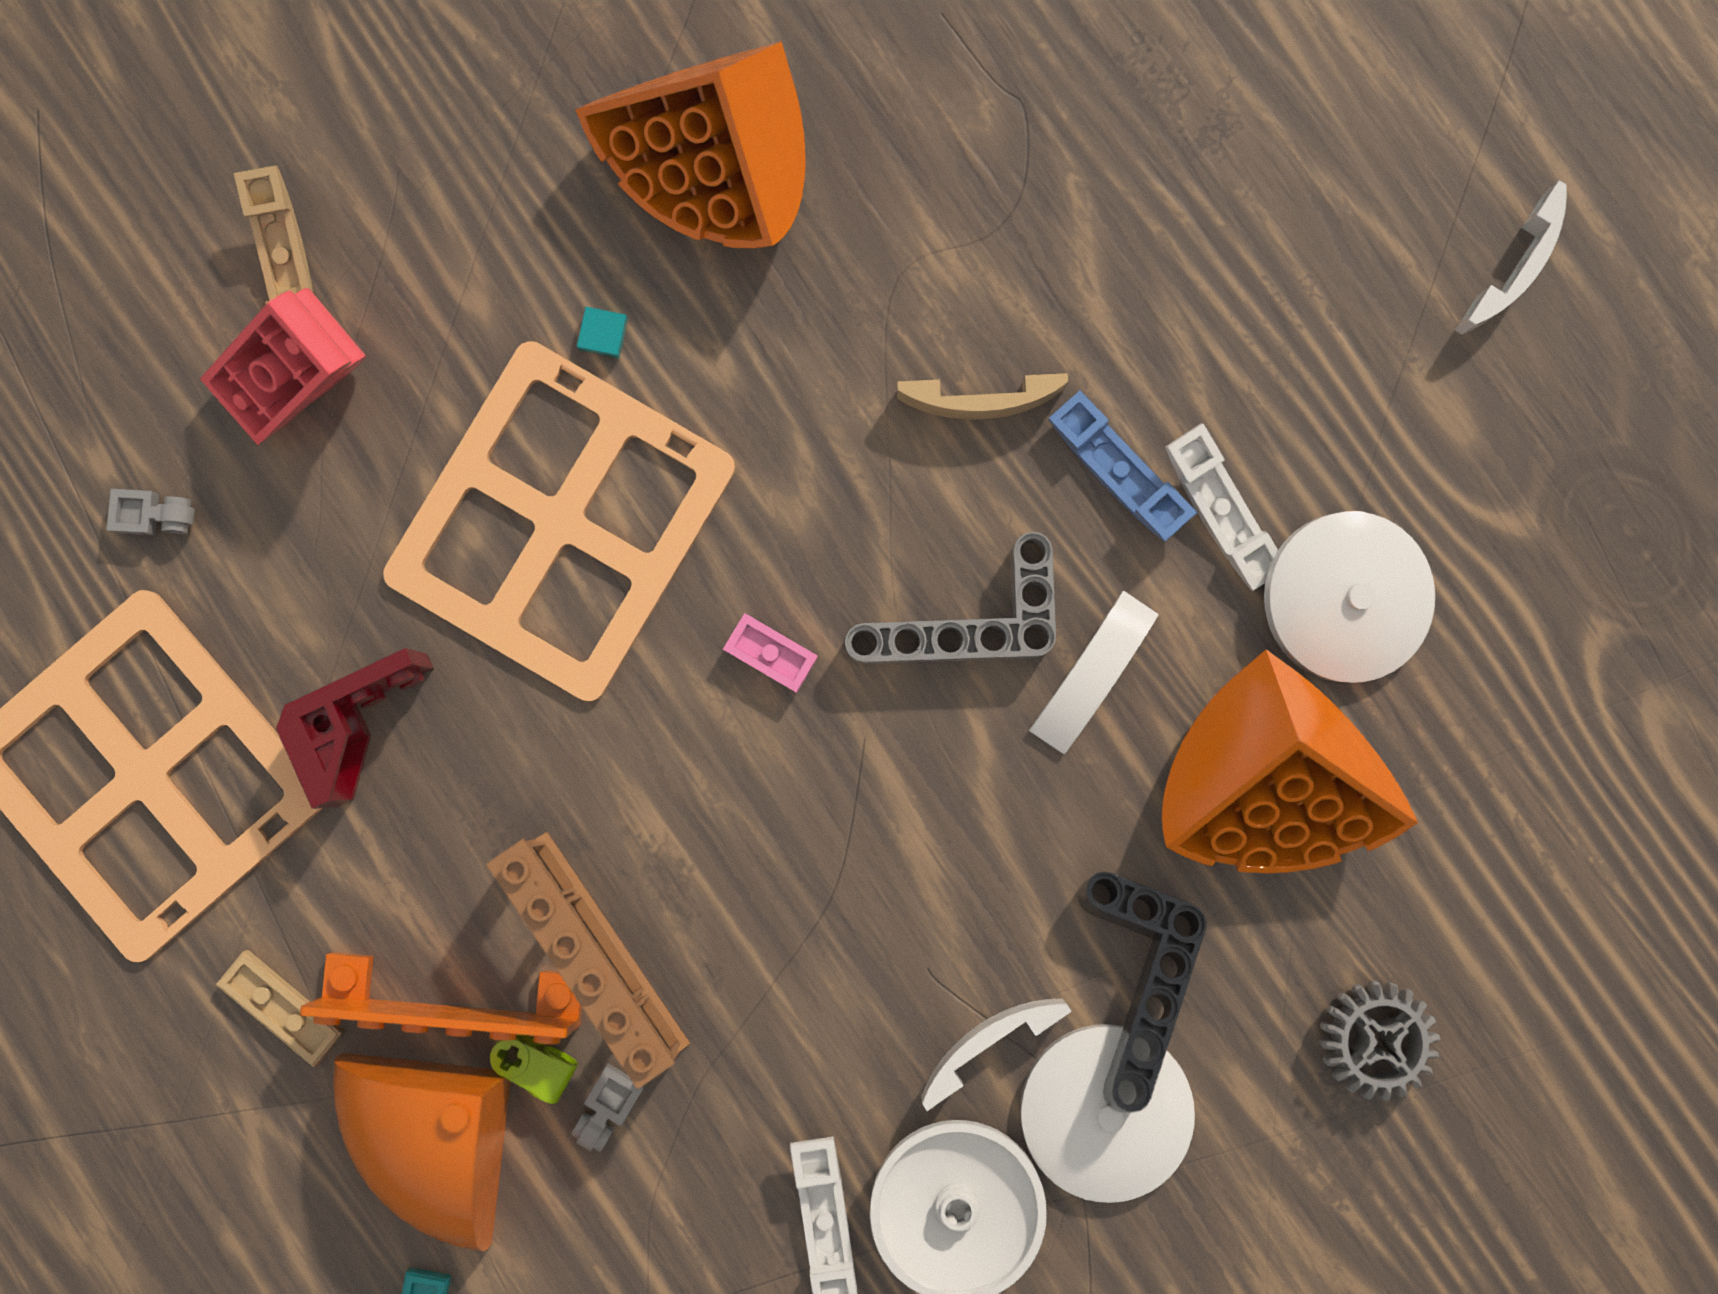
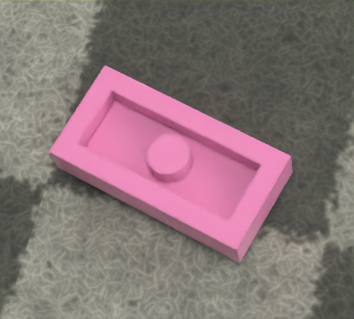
[723,613,818,693]

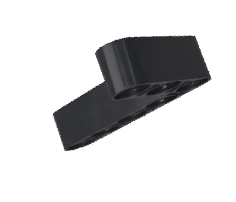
[1078,871,1207,1113]

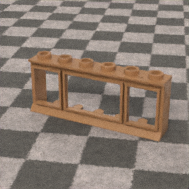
[486,832,691,1090]

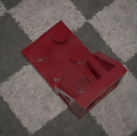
[276,648,434,809]

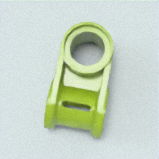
[490,1034,578,1104]

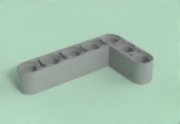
[845,532,1056,664]

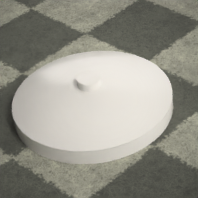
[1264,512,1435,683]
[1020,1024,1195,1203]
[870,1120,1047,1294]

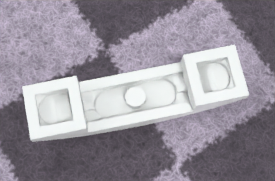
[1455,180,1567,335]
[1165,423,1278,591]
[1029,591,1159,755]
[921,999,1072,1111]
[790,1136,858,1294]

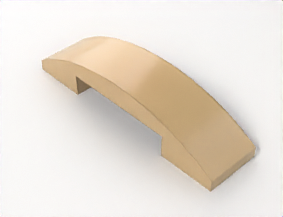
[233,166,313,304]
[897,373,1068,420]

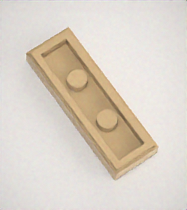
[216,950,345,1067]

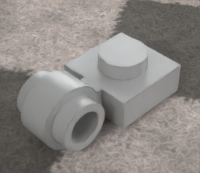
[106,489,195,536]
[571,1064,645,1152]

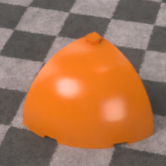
[575,41,806,248]
[1162,650,1418,873]
[333,1053,511,1251]

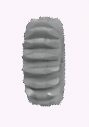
[1319,980,1441,1101]

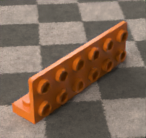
[300,952,582,1044]

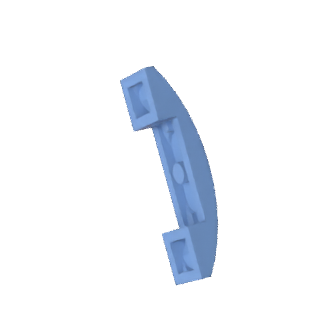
[1049,390,1197,542]

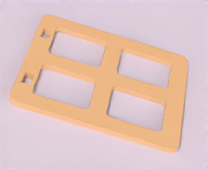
[383,341,735,702]
[0,590,322,962]

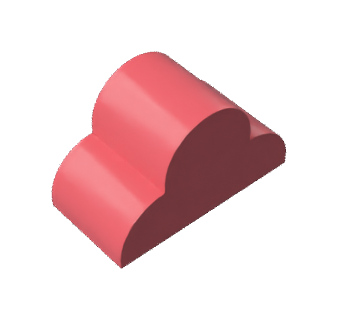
[200,288,367,445]

